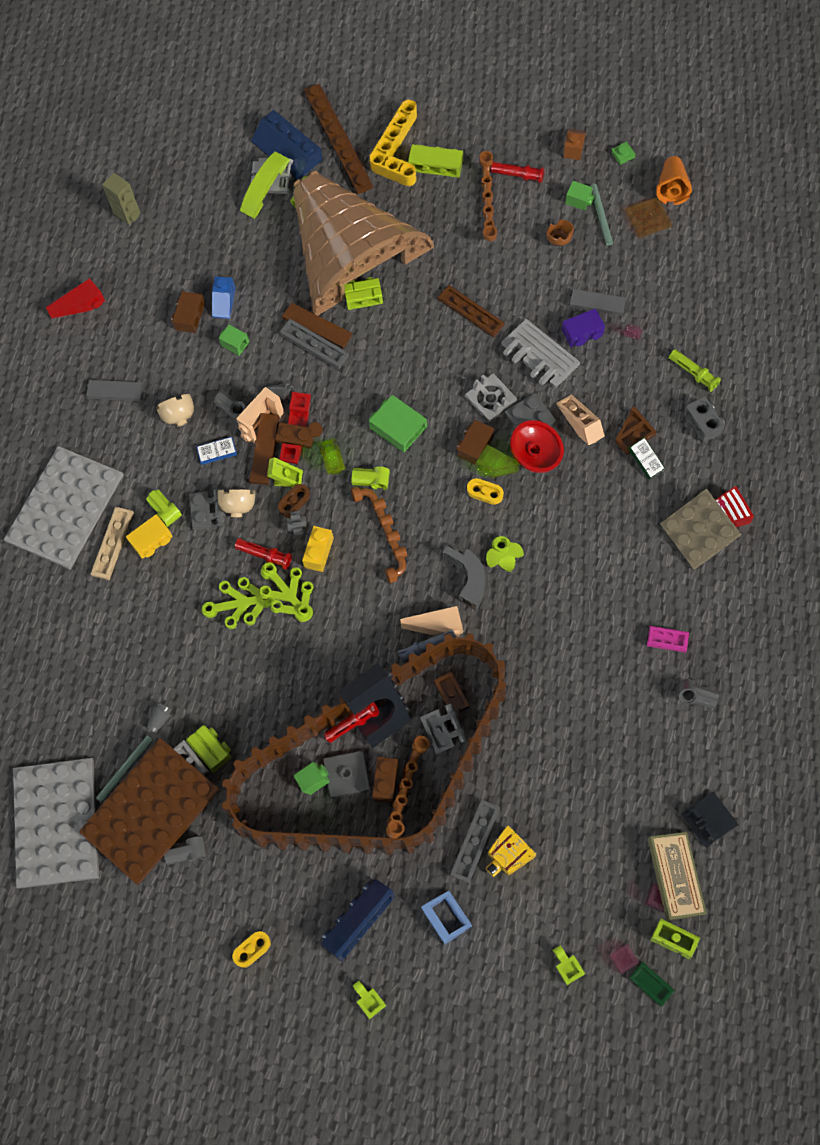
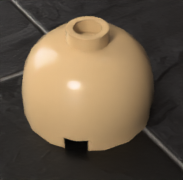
[156,394,194,427]
[218,490,255,517]

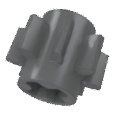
[286,511,307,535]

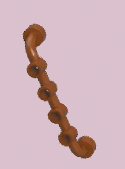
[479,151,497,241]
[350,486,407,584]
[386,736,430,839]

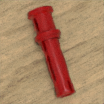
[491,161,545,183]
[235,538,292,570]
[324,702,379,743]

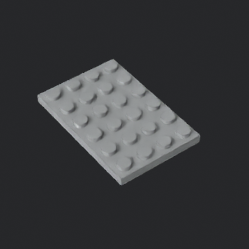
[4,446,123,570]
[13,758,99,889]

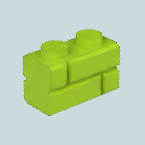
[345,277,383,310]
[186,725,232,773]
[650,919,700,959]

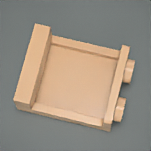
[236,387,284,444]

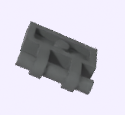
[189,489,226,530]
[420,703,468,754]

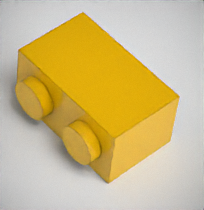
[126,514,173,559]
[302,526,334,572]

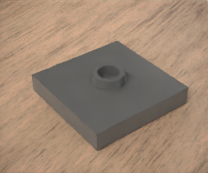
[324,751,370,799]

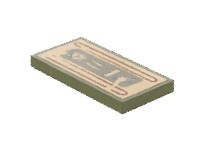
[647,832,707,921]

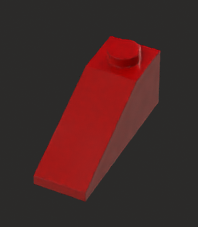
[46,278,105,318]

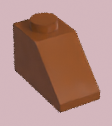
[564,129,586,160]

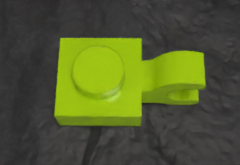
[553,945,585,985]
[353,981,386,1019]

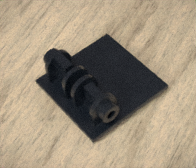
[681,791,739,848]

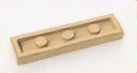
[91,507,134,580]

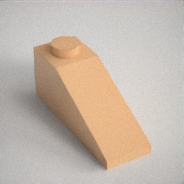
[556,394,604,445]
[400,606,463,638]

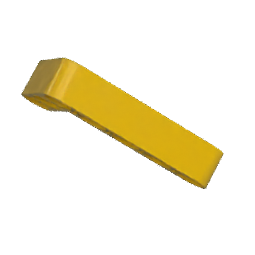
[370,100,417,186]

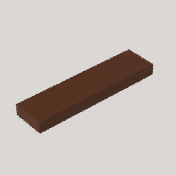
[438,285,505,338]
[282,303,352,349]
[249,413,280,485]

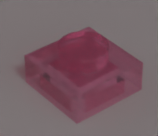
[645,884,664,913]
[610,944,639,974]

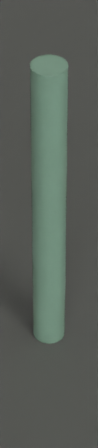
[590,184,613,245]
[96,735,153,803]

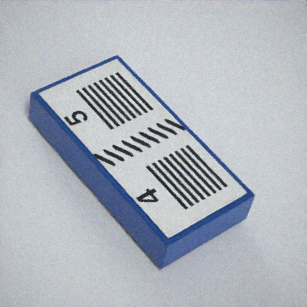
[196,437,237,465]

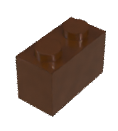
[171,291,205,334]
[456,420,495,466]
[372,757,399,803]

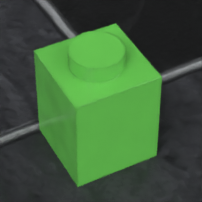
[566,181,594,210]
[219,325,249,356]
[294,762,330,795]

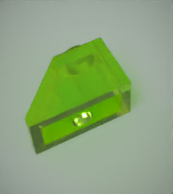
[317,438,345,475]
[476,445,520,478]

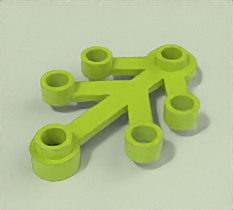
[259,563,313,622]
[202,577,276,629]

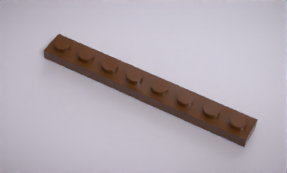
[304,84,373,195]

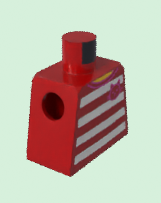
[716,486,754,527]

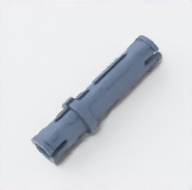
[398,629,456,662]

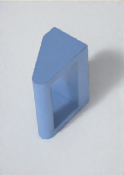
[421,891,472,945]

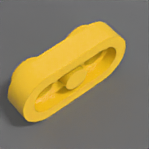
[467,478,504,505]
[233,931,271,968]

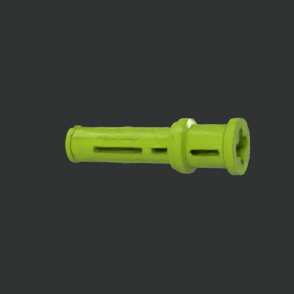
[669,349,721,392]

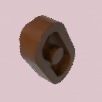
[278,484,310,517]

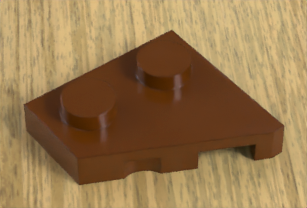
[615,406,657,455]

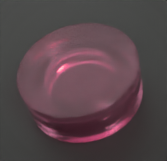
[623,324,643,339]

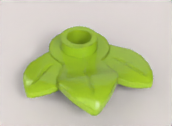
[486,536,524,572]

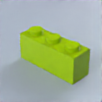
[408,145,463,178]

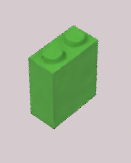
[369,395,427,453]

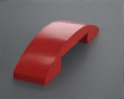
[279,392,311,464]

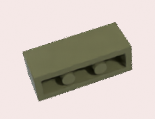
[102,173,140,225]

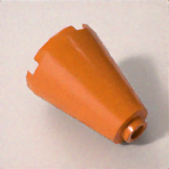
[656,156,692,205]

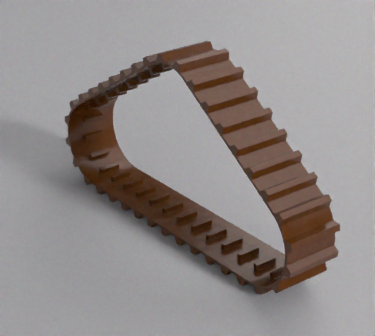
[222,633,506,855]

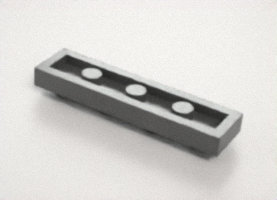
[280,319,349,370]
[450,799,500,884]

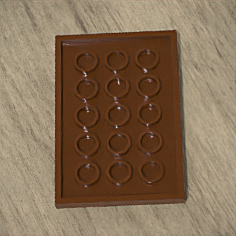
[79,738,220,885]

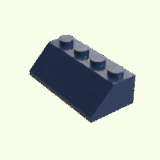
[251,109,323,180]
[321,878,395,962]

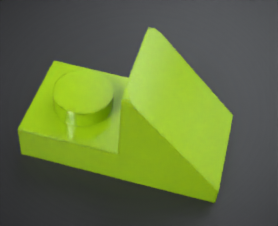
[267,457,303,487]

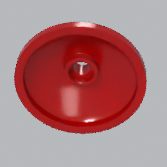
[510,420,564,473]

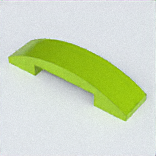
[240,152,290,219]

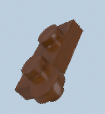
[275,422,323,449]
[434,672,469,724]

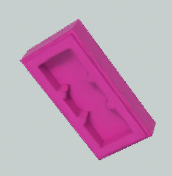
[647,626,689,653]

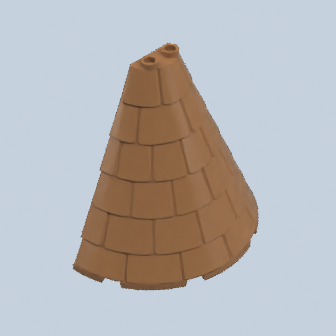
[293,171,434,316]

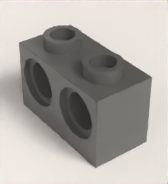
[684,396,725,443]

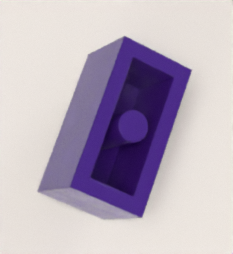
[562,308,605,347]

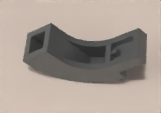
[443,546,486,610]

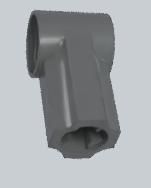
[214,391,246,423]
[678,679,719,709]
[164,837,206,865]

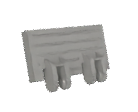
[502,319,580,388]

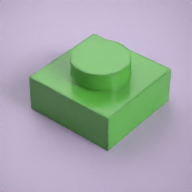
[611,142,635,165]

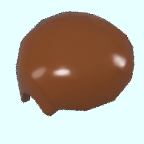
[546,219,574,246]

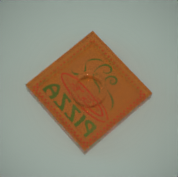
[625,197,672,239]

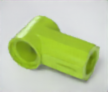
[352,467,390,490]
[146,489,182,527]

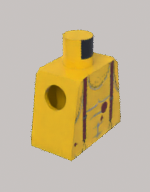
[485,825,536,877]

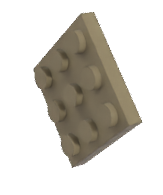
[660,489,742,569]

